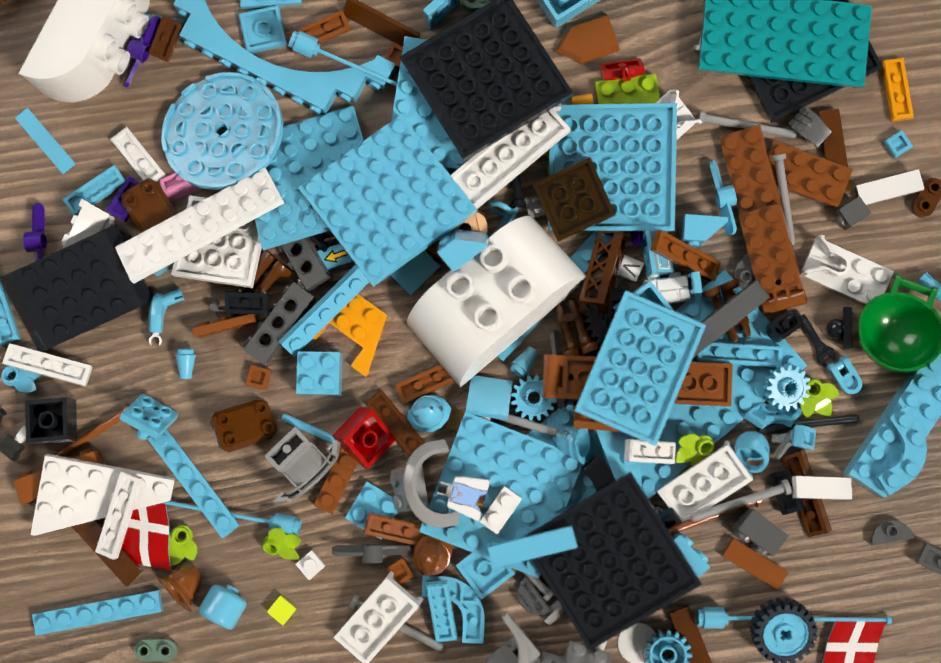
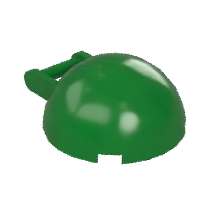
[858,273,941,372]

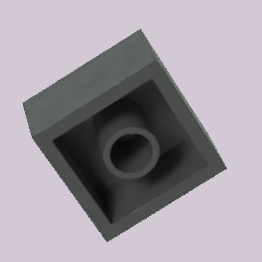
[730,508,789,557]

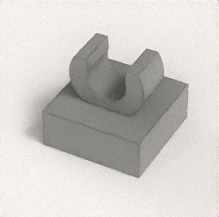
[525,196,546,219]

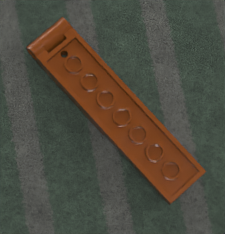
[719,124,808,314]
[542,355,733,407]

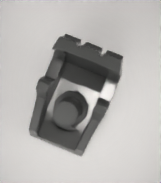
[788,107,832,147]

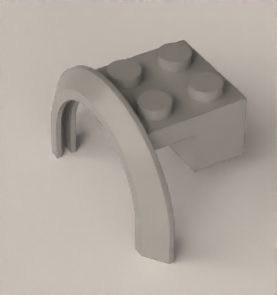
[264,427,341,503]
[390,439,459,528]

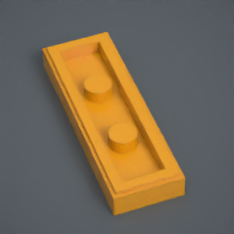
[881,58,914,122]

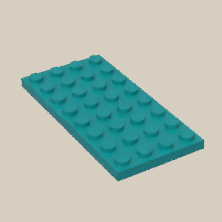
[698,0,872,89]

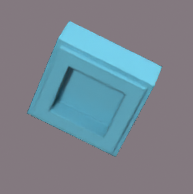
[883,130,913,159]

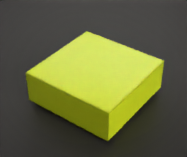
[267,595,297,625]

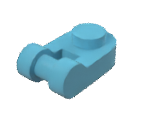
[826,355,862,394]

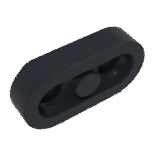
[766,311,801,342]

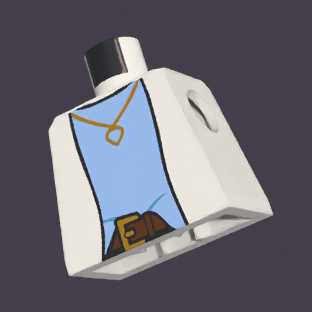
[437,476,490,521]

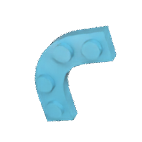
[875,406,927,496]
[422,575,485,644]

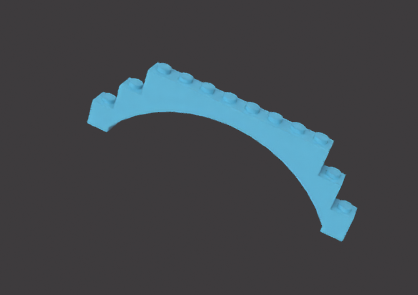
[173,0,397,115]

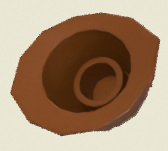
[413,535,453,576]
[158,566,202,612]

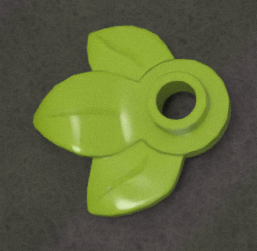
[799,379,840,418]
[675,433,714,466]
[169,525,198,566]
[263,527,301,560]

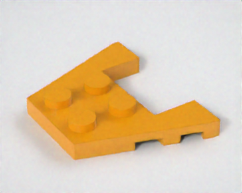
[313,294,387,377]

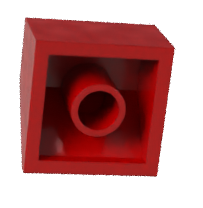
[332,406,396,469]

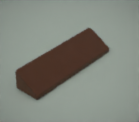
[344,0,421,46]
[781,449,832,538]

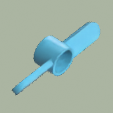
[709,160,737,235]

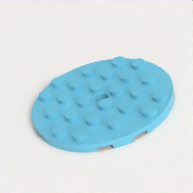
[161,72,283,190]

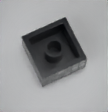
[25,397,77,445]

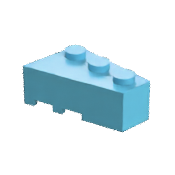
[594,430,642,488]

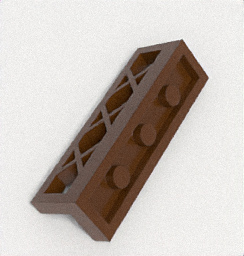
[579,231,626,313]

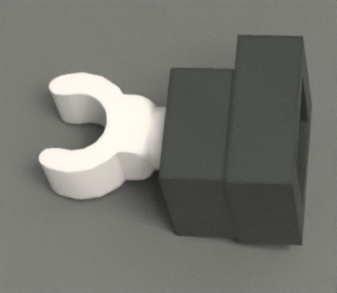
[0,426,26,462]

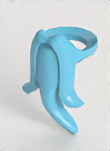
[489,200,519,233]

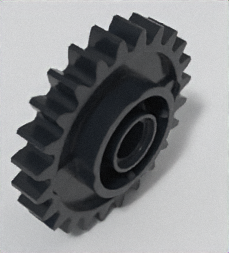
[583,283,636,344]

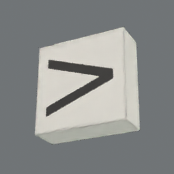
[617,255,644,283]

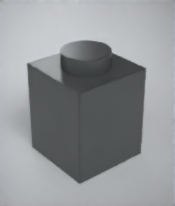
[833,196,871,230]

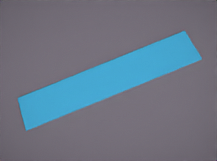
[15,108,75,174]

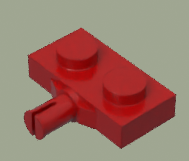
[600,58,645,82]

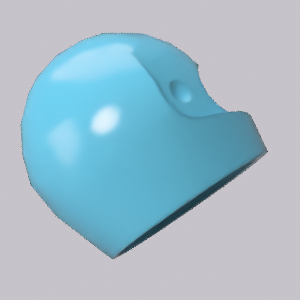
[734,431,770,473]

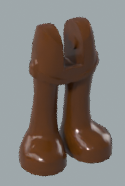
[237,249,293,292]
[701,278,751,343]
[555,298,600,356]

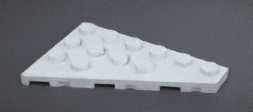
[30,454,175,536]

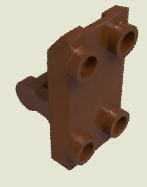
[122,178,178,233]
[210,400,277,452]

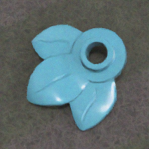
[1,366,41,393]

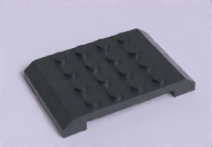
[0,224,153,352]

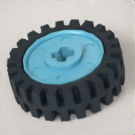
[750,597,818,663]

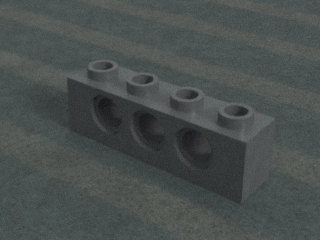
[278,237,333,291]
[244,282,316,366]

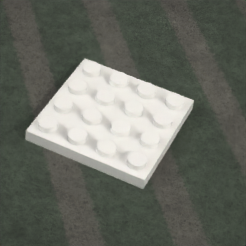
[171,195,262,288]

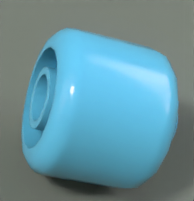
[198,584,247,630]

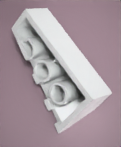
[62,199,115,248]

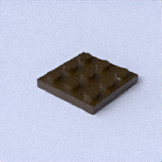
[533,157,616,242]

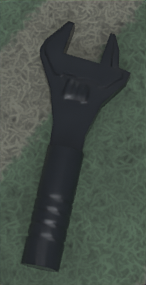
[799,314,835,367]

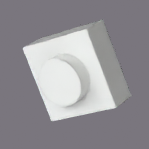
[296,550,326,580]

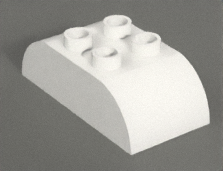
[19,0,150,102]
[407,216,586,387]

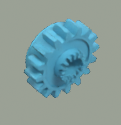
[763,363,811,411]
[511,375,557,421]
[644,629,692,663]

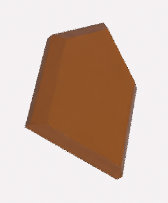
[555,13,620,64]

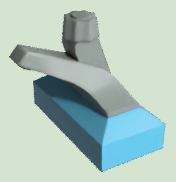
[771,425,817,459]

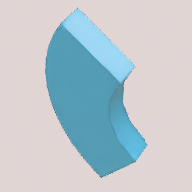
[744,403,803,429]

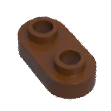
[911,178,941,218]

